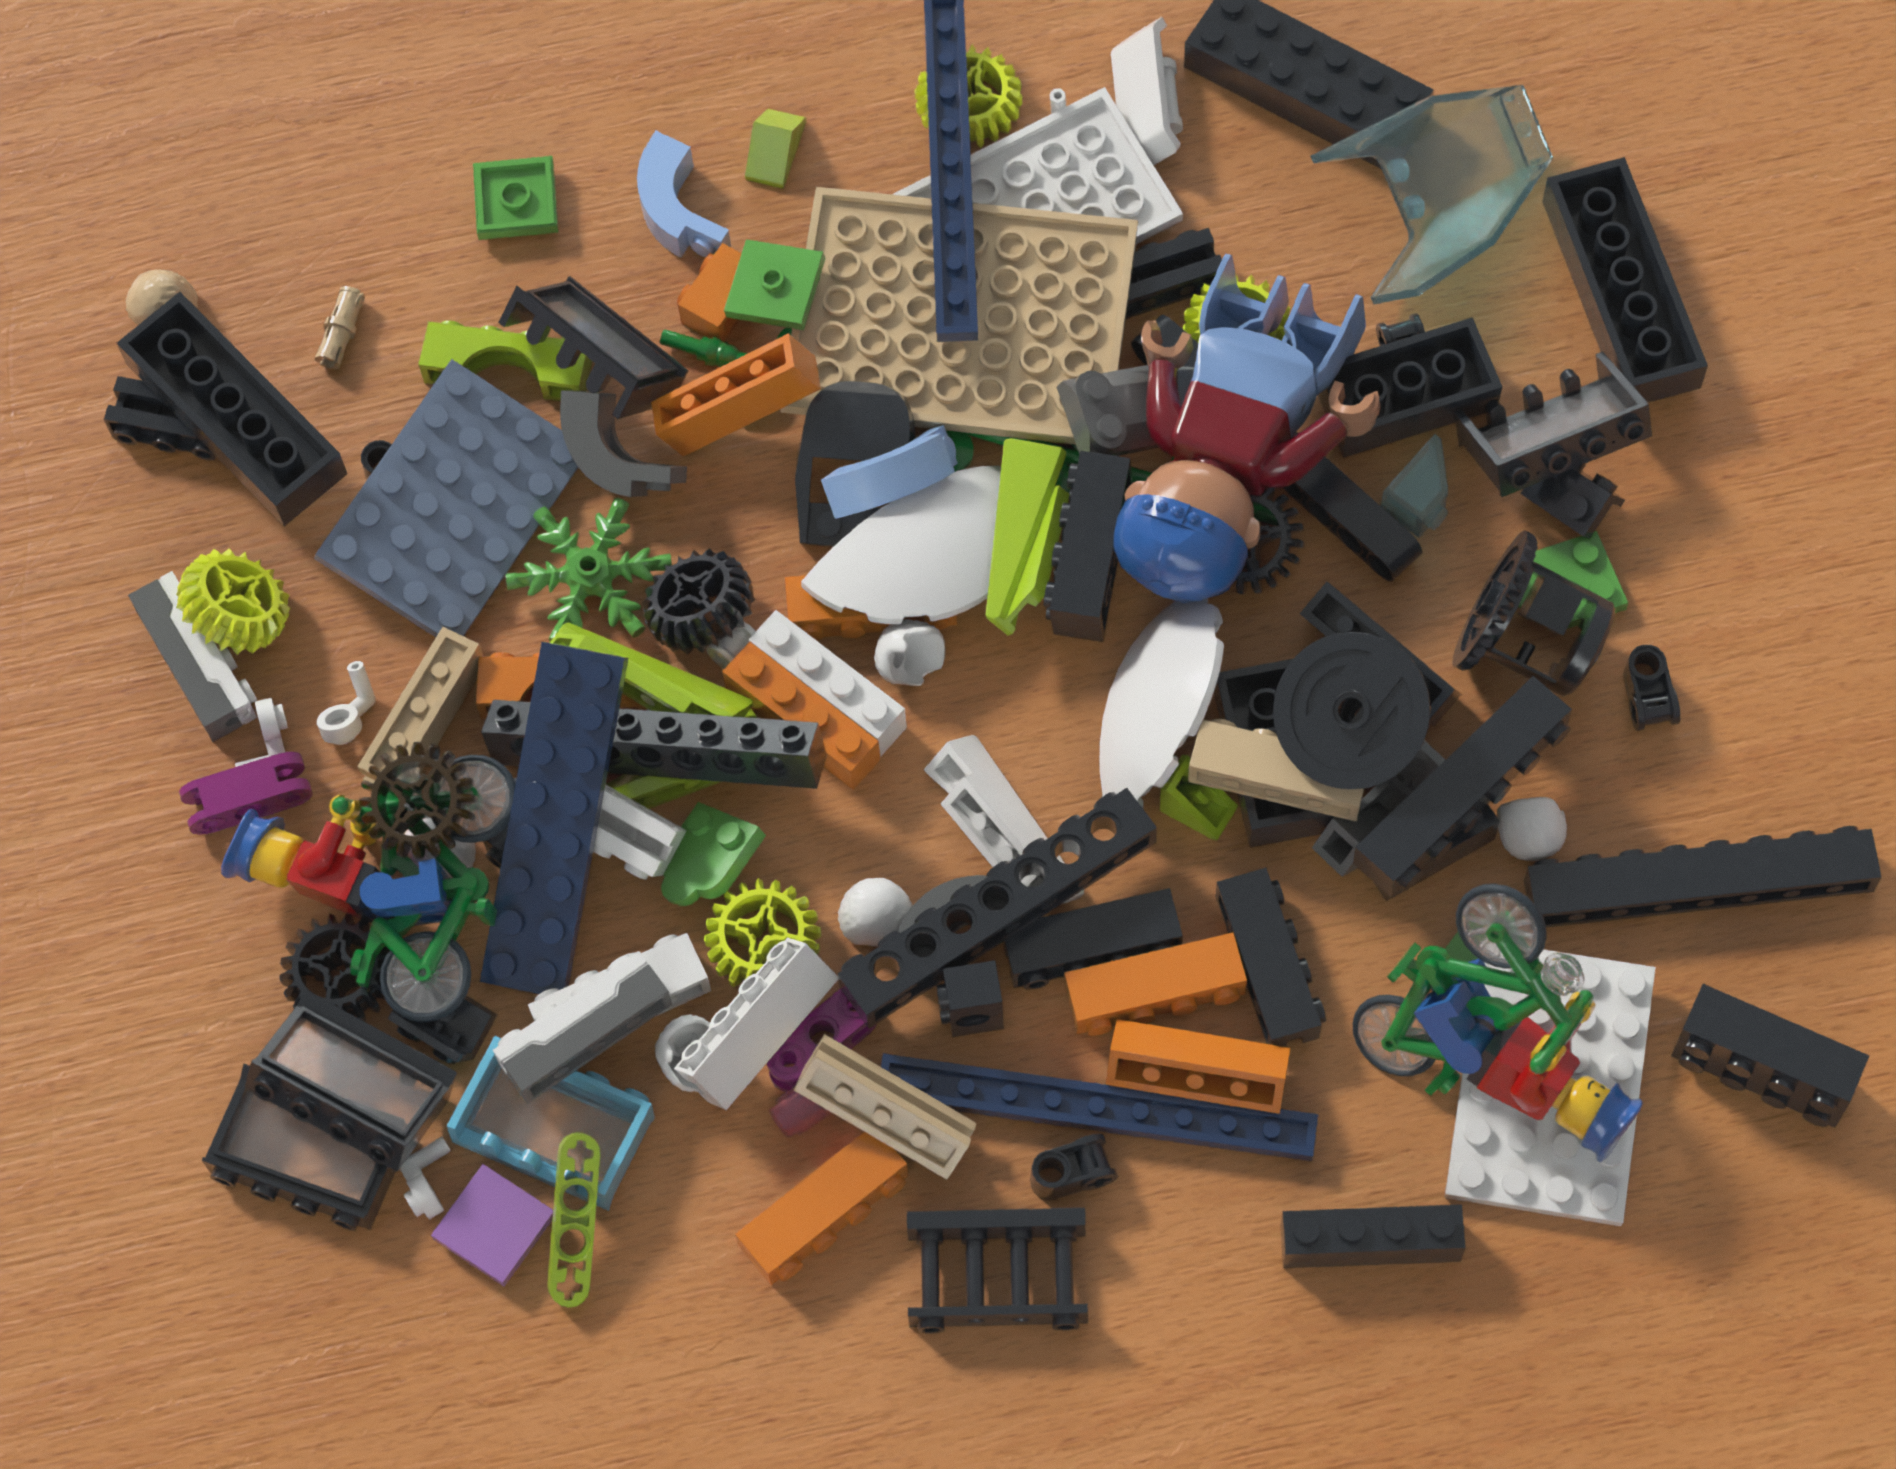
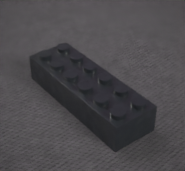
[1184,0,1434,174]
[1542,157,1708,403]
[116,292,348,527]

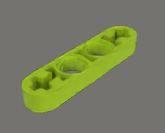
[547,1132,600,1308]

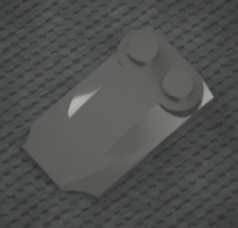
[1056,365,1194,456]

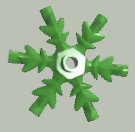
[505,498,672,641]

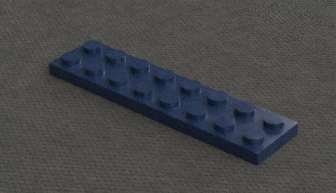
[480,642,629,994]

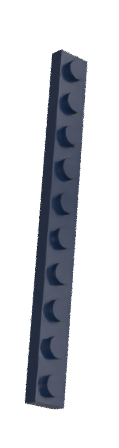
[924,0,978,342]
[881,1053,1318,1161]

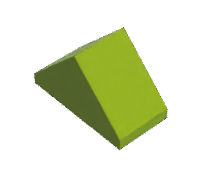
[745,109,806,189]
[1160,755,1238,840]

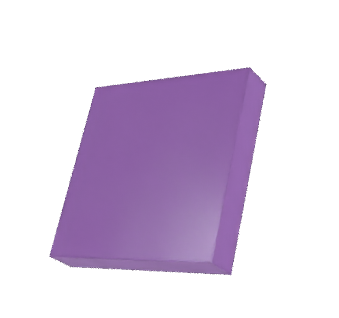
[431,1164,553,1287]

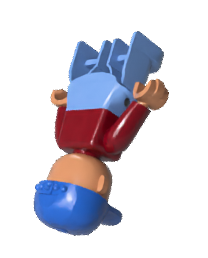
[1113,253,1380,603]

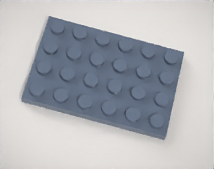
[314,359,579,637]

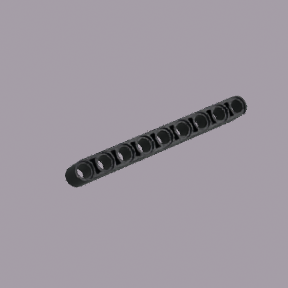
[1131,315,1423,582]

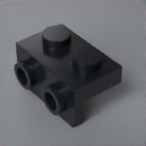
[1520,464,1625,539]
[388,978,498,1064]

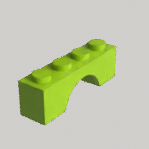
[418,320,593,401]

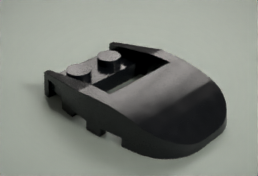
[795,381,916,547]

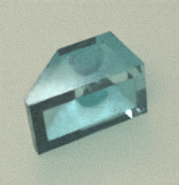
[1381,434,1448,538]

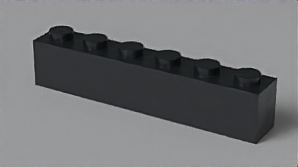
[1353,676,1572,897]

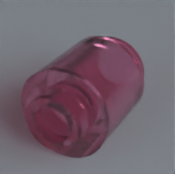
[768,1086,832,1139]

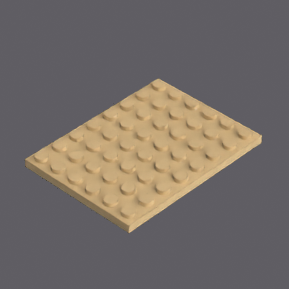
[780,187,1138,444]

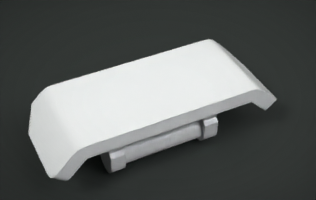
[1111,17,1183,165]

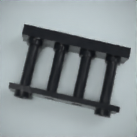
[907,1208,1088,1333]

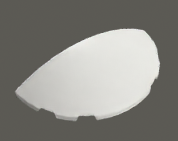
[801,466,1001,625]
[1100,599,1224,808]

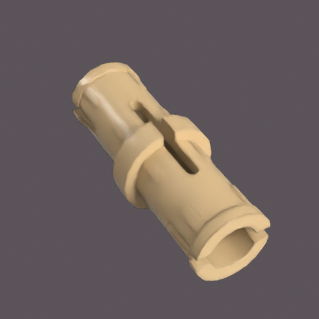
[315,286,365,369]

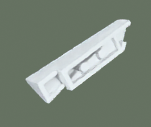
[924,735,1084,904]

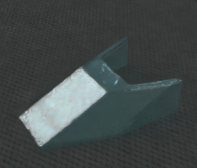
[1310,85,1553,305]

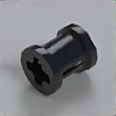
[1376,313,1425,346]

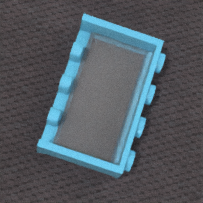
[447,1036,655,1211]

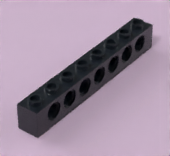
[481,700,827,789]
[837,788,1157,1029]

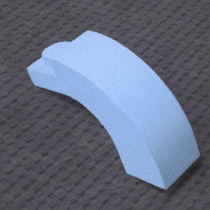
[637,131,732,258]
[821,425,958,519]

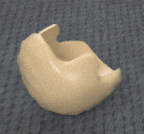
[126,269,198,325]

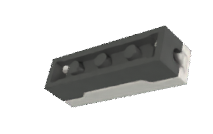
[128,571,257,742]
[493,951,672,1104]

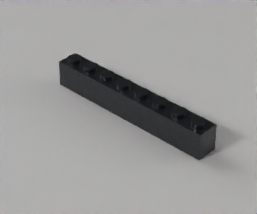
[1524,826,1881,929]

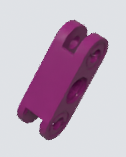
[179,752,313,835]
[767,989,877,1093]

